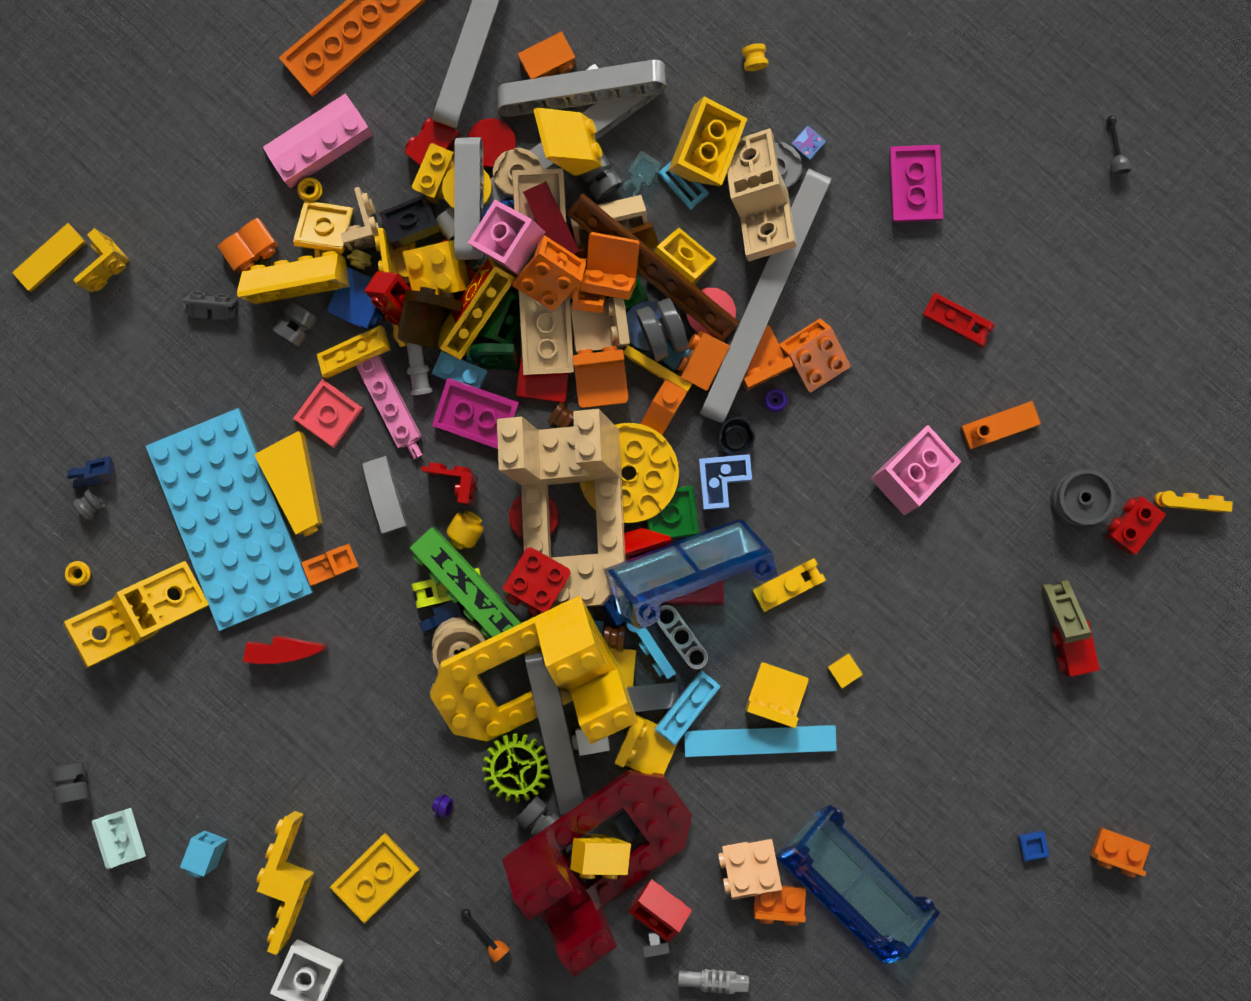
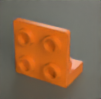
[580,232,640,300]
[512,235,586,311]
[779,318,851,392]
[728,325,794,391]

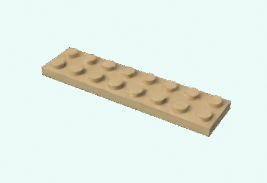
[512,168,574,375]

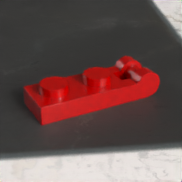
[921,292,995,348]

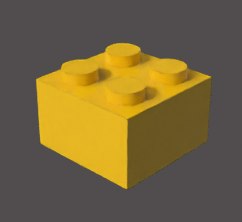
[403,240,470,295]

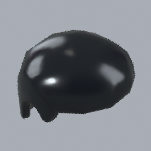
[717,417,756,456]

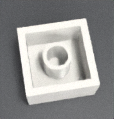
[270,939,343,1001]

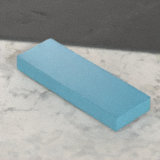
[654,670,721,746]

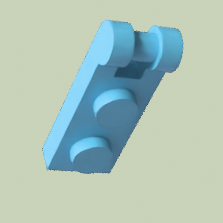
[627,617,676,679]

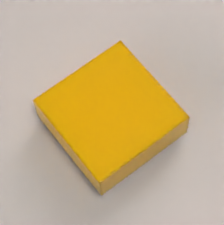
[827,653,863,688]

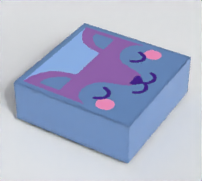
[791,125,826,161]

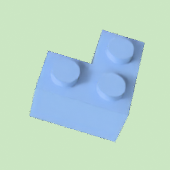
[698,454,752,511]

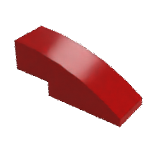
[243,636,328,664]

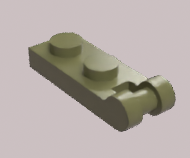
[1042,580,1091,643]

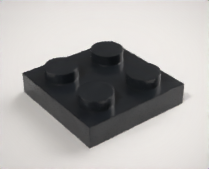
[379,195,440,250]

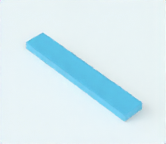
[684,725,837,757]

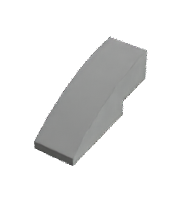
[362,456,408,534]

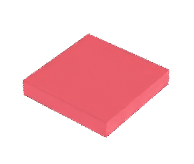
[293,379,364,449]

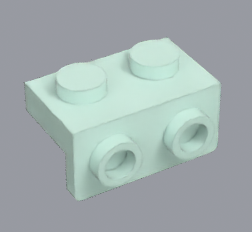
[92,808,146,869]

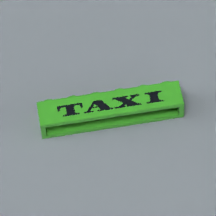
[410,527,523,660]

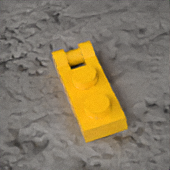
[1154,491,1233,513]
[752,558,826,612]

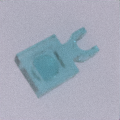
[622,151,662,197]

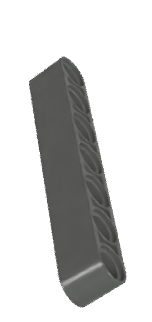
[525,651,585,817]

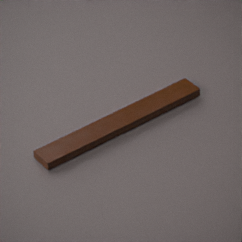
[567,193,739,342]

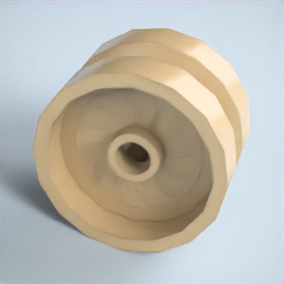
[432,617,487,670]

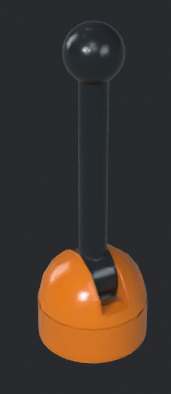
[461,909,510,963]

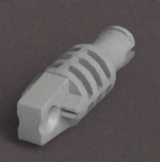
[678,969,749,994]

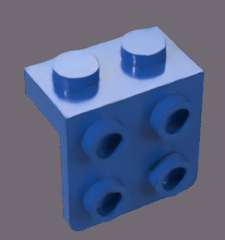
[327,268,382,331]

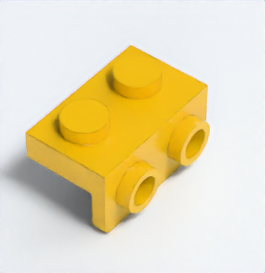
[412,143,455,204]

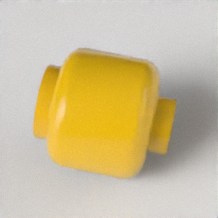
[446,511,484,550]

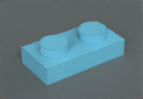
[431,351,488,389]

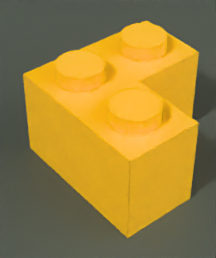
[570,834,631,879]

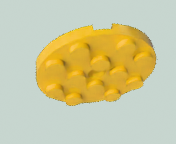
[580,423,679,523]

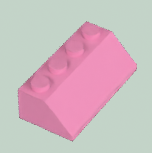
[263,93,373,189]

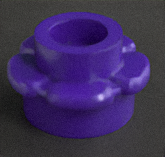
[763,388,788,413]
[432,794,453,819]

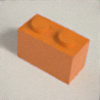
[518,31,576,79]
[676,331,730,391]

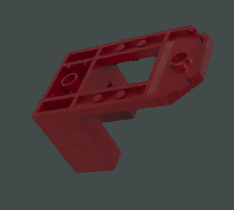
[502,770,692,977]

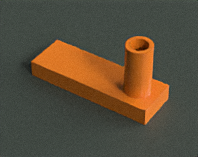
[960,401,1041,450]

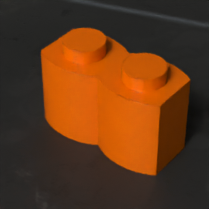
[217,218,278,274]

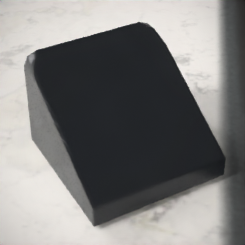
[613,810,640,842]

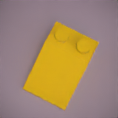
[533,108,603,176]

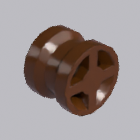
[547,402,574,428]
[604,625,625,652]

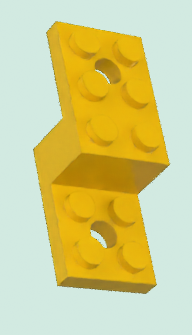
[63,561,209,669]
[256,811,314,955]

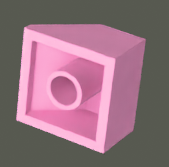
[468,200,545,275]

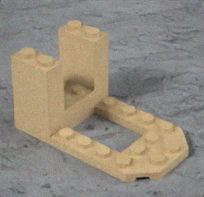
[497,409,627,608]

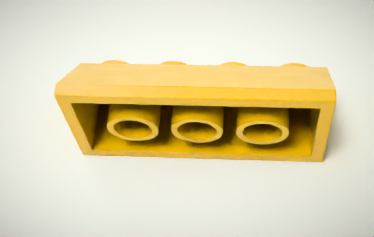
[237,251,350,305]

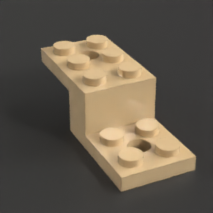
[727,128,797,261]

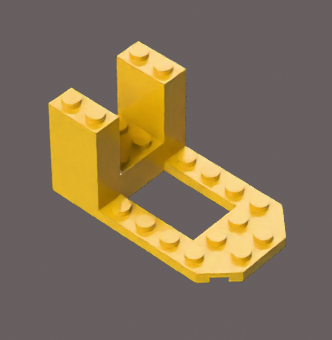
[430,595,638,744]

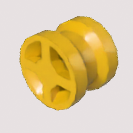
[741,43,769,71]

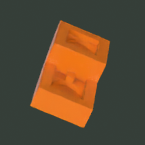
[301,544,359,586]

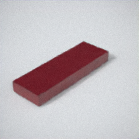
[523,181,579,254]

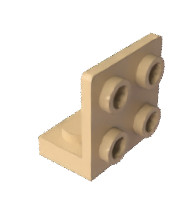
[340,187,380,253]
[570,297,630,352]

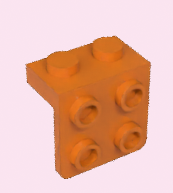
[572,346,628,408]

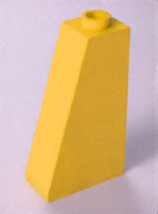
[254,431,323,537]

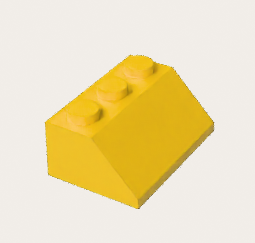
[668,96,747,186]

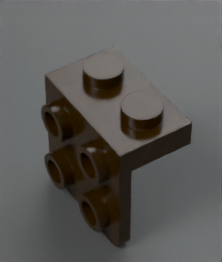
[398,287,463,348]

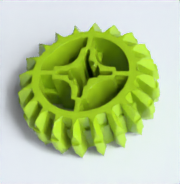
[482,733,550,803]

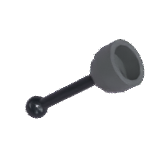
[1106,116,1132,176]

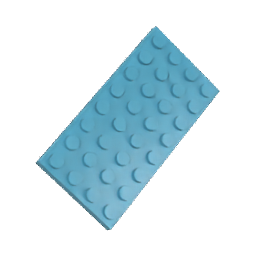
[146,408,314,631]

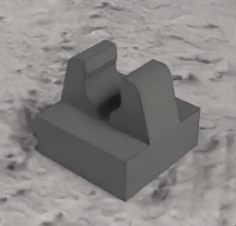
[643,932,670,958]

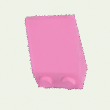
[870,425,961,515]

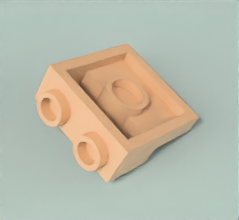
[718,839,782,900]

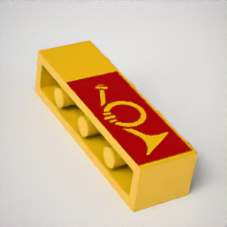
[438,257,515,360]

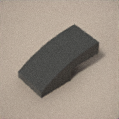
[627,681,679,712]

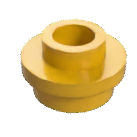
[297,177,323,202]
[65,561,91,586]

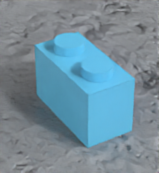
[180,830,228,878]

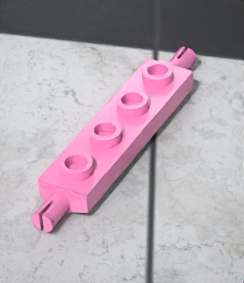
[356,355,423,460]

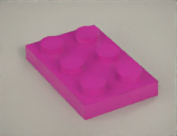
[889,145,944,223]
[432,378,519,449]

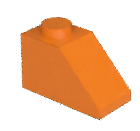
[640,379,687,436]

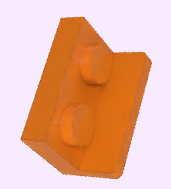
[1090,827,1151,878]
[753,885,806,926]

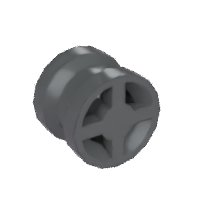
[73,489,106,521]

